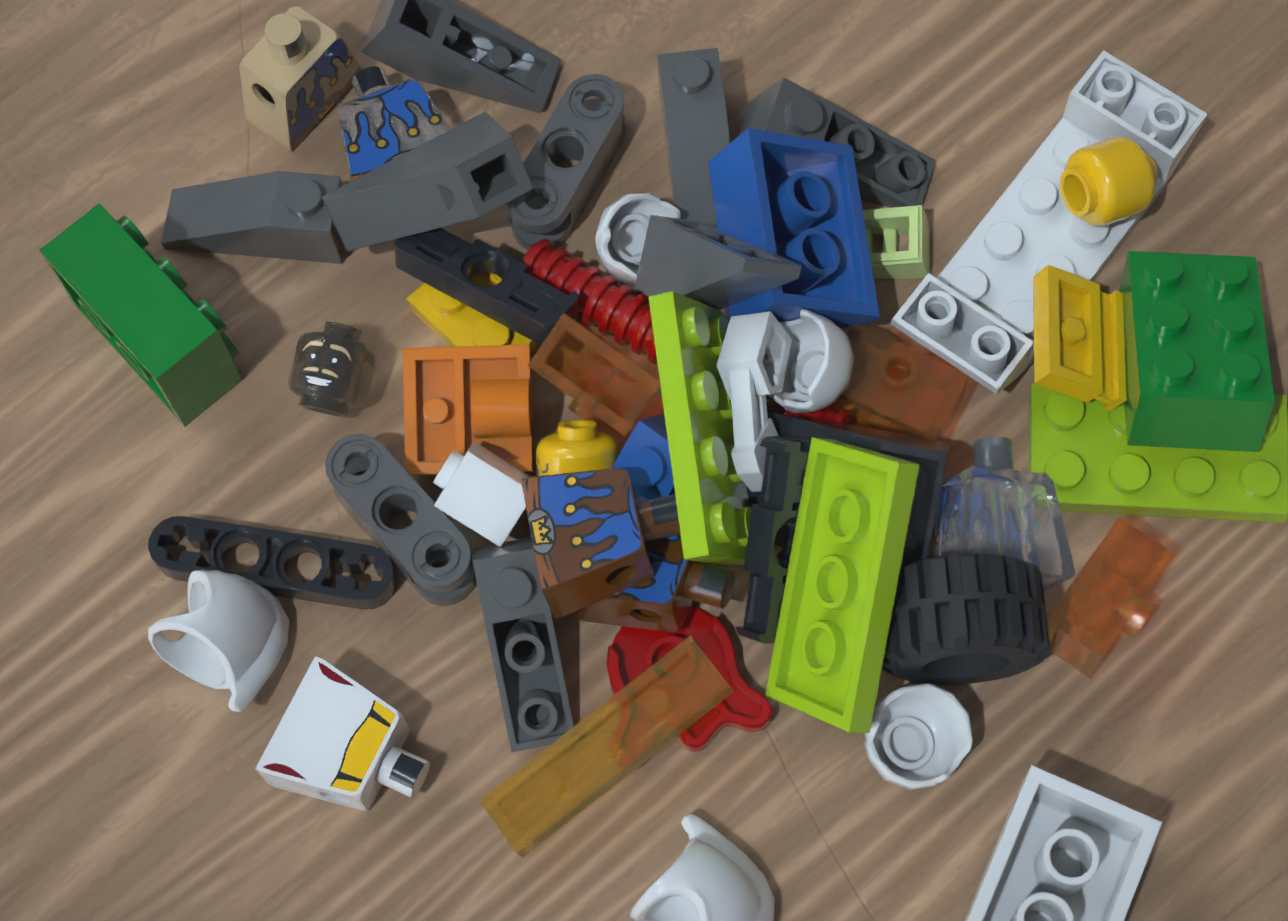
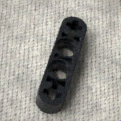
[148,516,397,610]

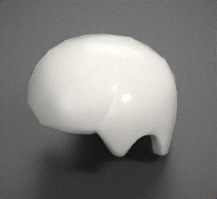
[595,193,681,287]
[768,309,854,413]
[863,683,973,790]

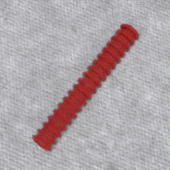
[522,238,851,424]

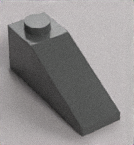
[361,0,561,113]
[658,48,730,228]
[161,171,345,264]
[635,215,801,310]

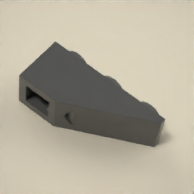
[738,77,935,208]
[321,112,533,251]
[472,537,576,752]

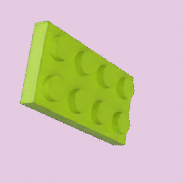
[649,291,752,566]
[1028,383,1288,523]
[765,437,920,733]

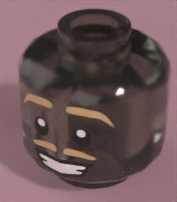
[288,322,377,418]

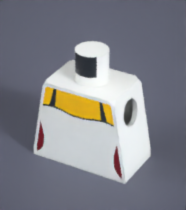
[255,656,430,811]

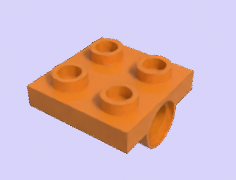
[402,345,534,476]

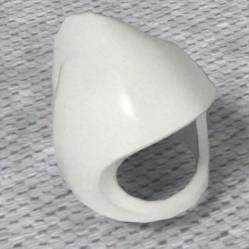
[148,570,289,712]
[629,814,775,921]

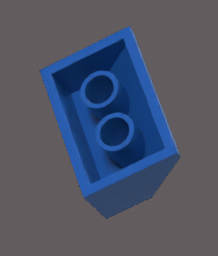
[708,128,880,329]

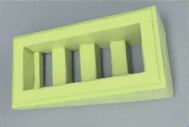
[863,205,930,279]

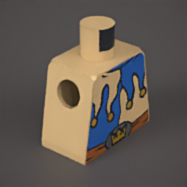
[239,6,363,153]

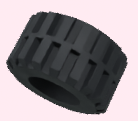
[882,553,1051,685]

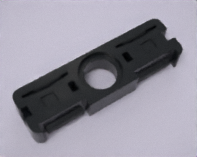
[394,228,578,347]
[736,436,811,644]

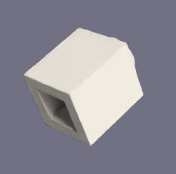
[433,441,530,547]

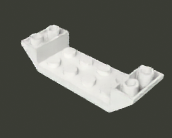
[891,50,1208,395]

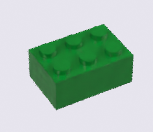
[39,203,243,427]
[1119,251,1275,452]

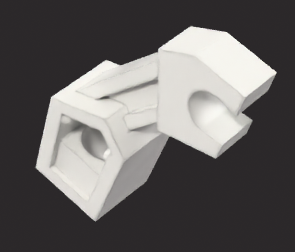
[716,311,792,492]

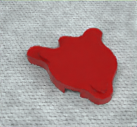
[606,606,773,770]

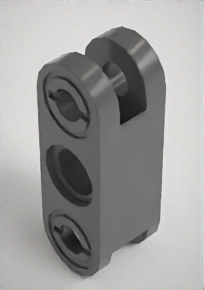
[507,74,626,251]
[325,434,476,606]

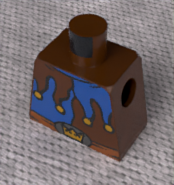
[521,468,680,618]
[575,495,735,632]

